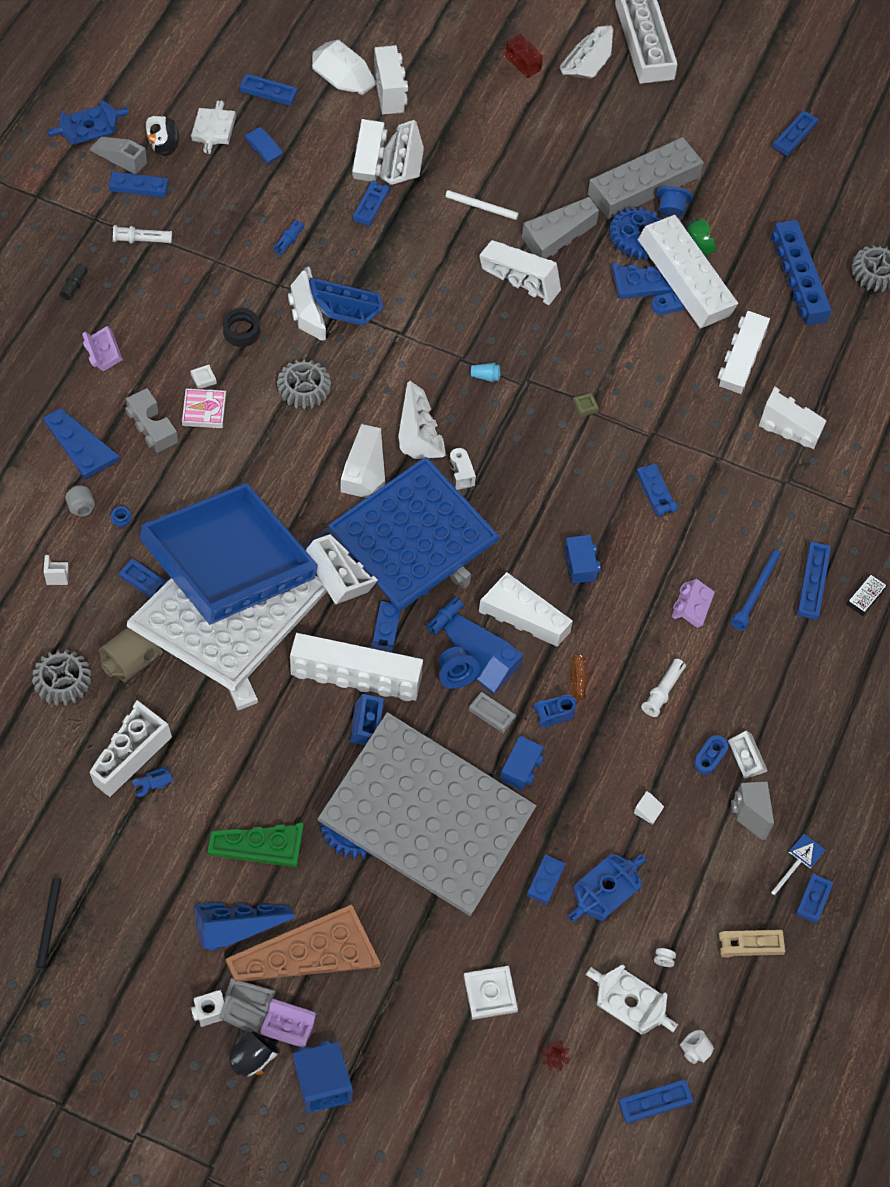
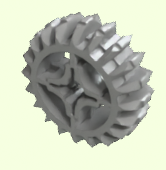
[851,244,890,293]
[277,359,331,410]
[32,649,92,706]

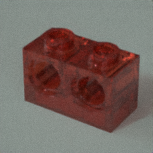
[505,34,543,79]

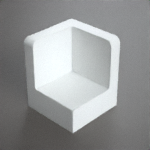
[44,555,69,585]

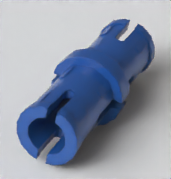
[274,220,304,255]
[426,597,464,635]

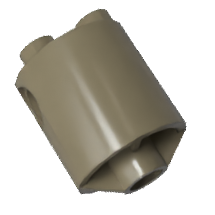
[99,627,163,682]

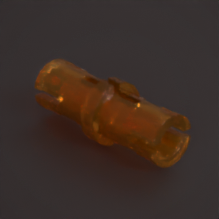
[570,655,587,700]

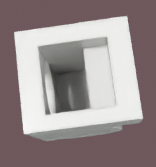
[450,448,476,490]

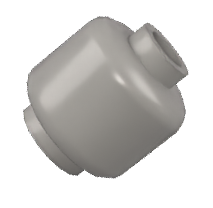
[65,486,95,517]

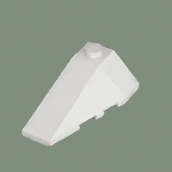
[399,381,446,459]

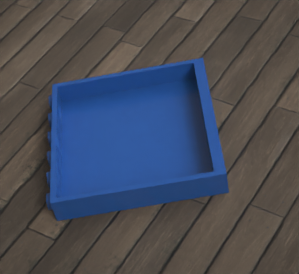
[140,483,318,625]

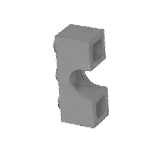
[125,388,178,453]

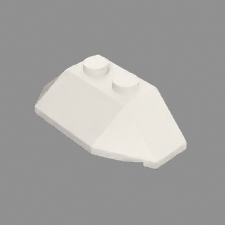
[560,26,613,78]
[312,40,376,94]
[380,120,424,185]
[288,266,326,341]

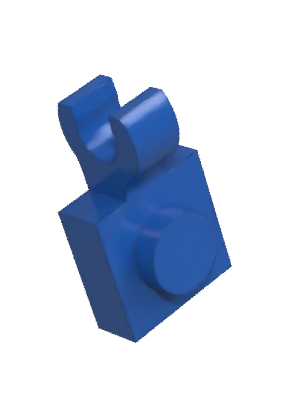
[132,766,173,797]

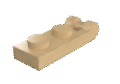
[719,930,785,957]

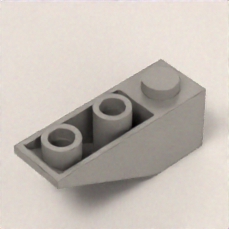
[90,137,147,174]

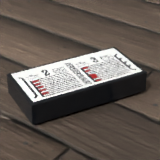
[846,574,888,616]

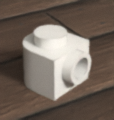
[680,1030,714,1064]

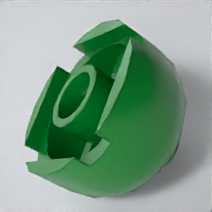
[685,218,716,256]

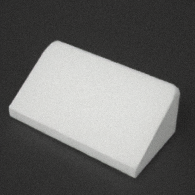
[728,731,768,779]

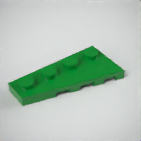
[207,823,304,868]

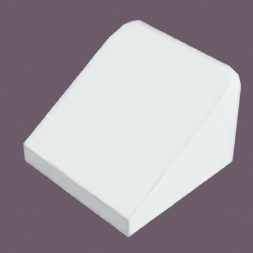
[634,791,664,825]

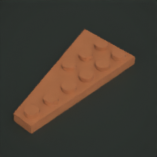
[226,904,381,982]

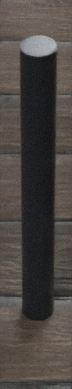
[36,878,62,969]

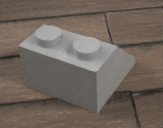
[731,782,774,840]

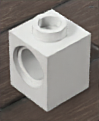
[191,990,224,1027]

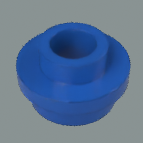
[111,506,132,527]

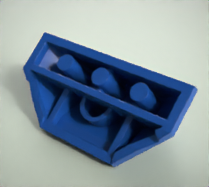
[309,277,383,326]

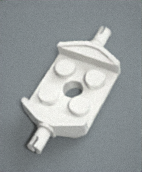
[586,965,678,1035]

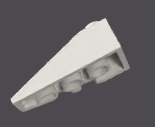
[341,424,385,498]

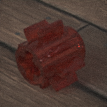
[541,1041,570,1071]

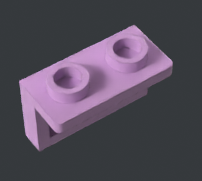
[82,326,123,372]
[672,579,714,628]
[260,999,316,1047]

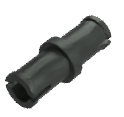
[60,264,88,301]

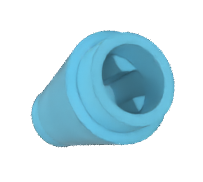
[471,363,500,382]

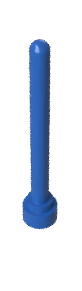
[731,550,780,630]

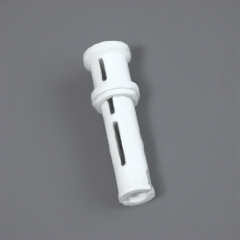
[113,225,172,243]
[641,659,686,717]

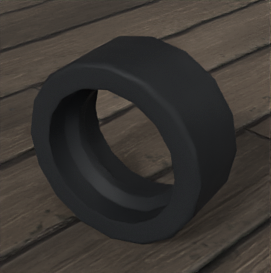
[223,308,260,347]

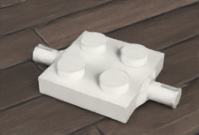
[191,100,236,153]

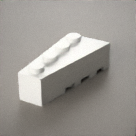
[90,700,172,797]

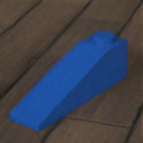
[194,903,294,950]

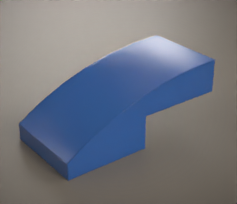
[244,127,283,164]

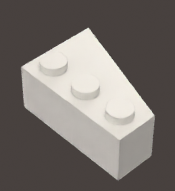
[353,119,387,182]
[759,387,826,449]
[306,534,378,604]

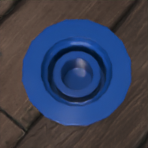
[656,186,693,218]
[438,647,480,689]

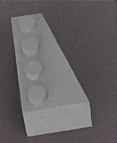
[522,197,599,259]

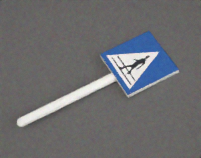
[772,834,826,895]

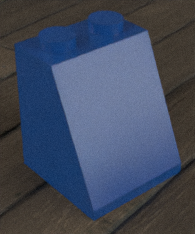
[292,1041,353,1114]

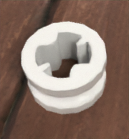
[654,948,676,967]

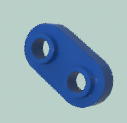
[651,292,686,315]
[694,735,728,775]

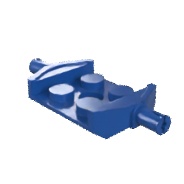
[47,100,129,144]
[568,854,646,923]

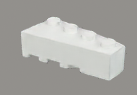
[480,240,561,305]
[718,311,770,394]
[479,572,573,647]

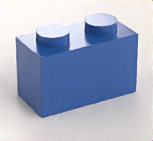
[564,535,601,584]
[350,694,384,746]
[500,736,545,791]

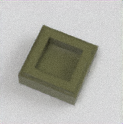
[573,393,599,417]

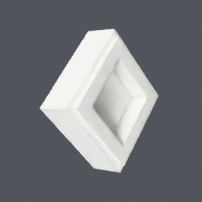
[190,365,217,389]

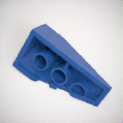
[443,614,523,694]

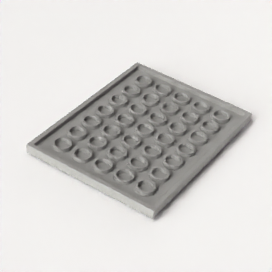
[318,712,537,916]

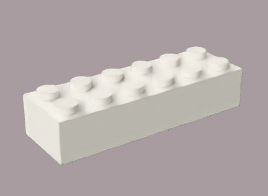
[615,0,678,83]
[638,215,738,329]
[290,633,423,701]

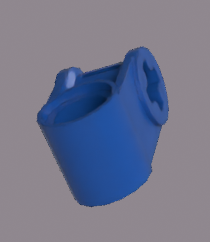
[533,695,577,728]

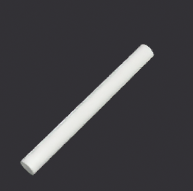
[446,190,519,220]

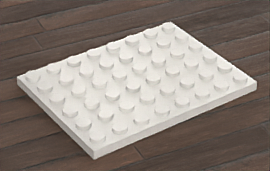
[127,576,327,692]

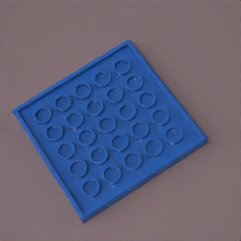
[327,457,500,612]

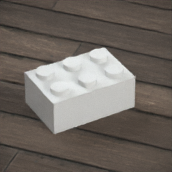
[374,46,408,114]

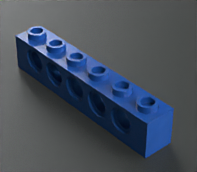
[771,220,832,325]

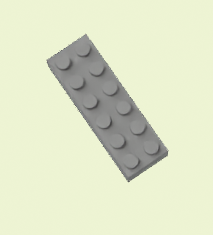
[588,137,704,220]

